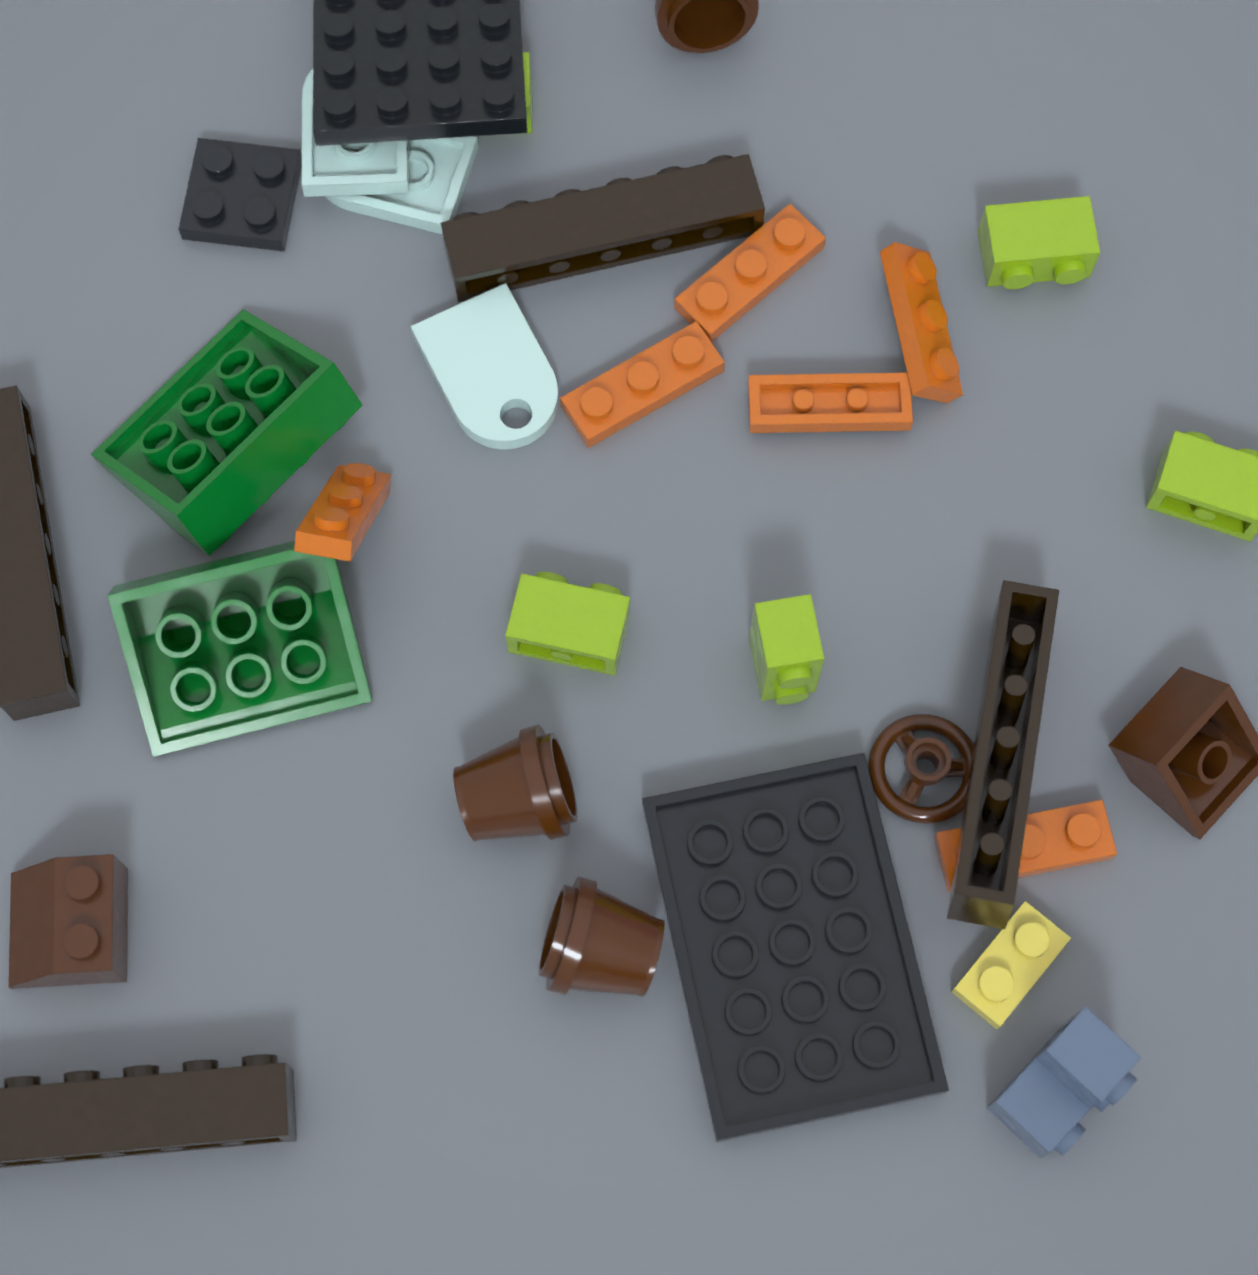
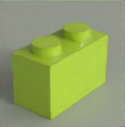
[977,196,1100,289]
[1146,430,1258,542]
[505,572,631,676]
[749,594,825,705]

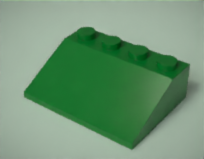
[91,309,363,556]
[107,541,372,757]

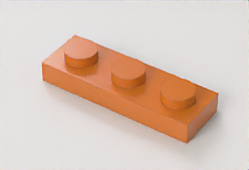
[674,204,826,342]
[879,242,963,404]
[560,321,725,448]
[748,372,913,433]
[294,463,391,562]
[934,799,1117,892]

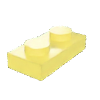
[951,901,1071,1030]

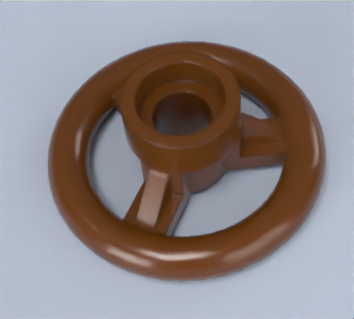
[868,714,974,824]

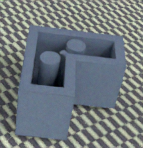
[987,1006,1142,1158]

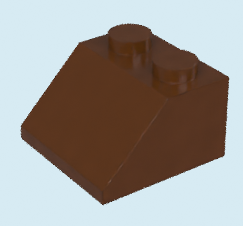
[1108,667,1258,839]
[8,854,128,989]

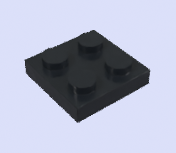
[178,138,302,252]

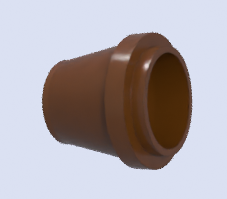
[655,0,759,53]
[453,725,578,842]
[538,876,665,997]

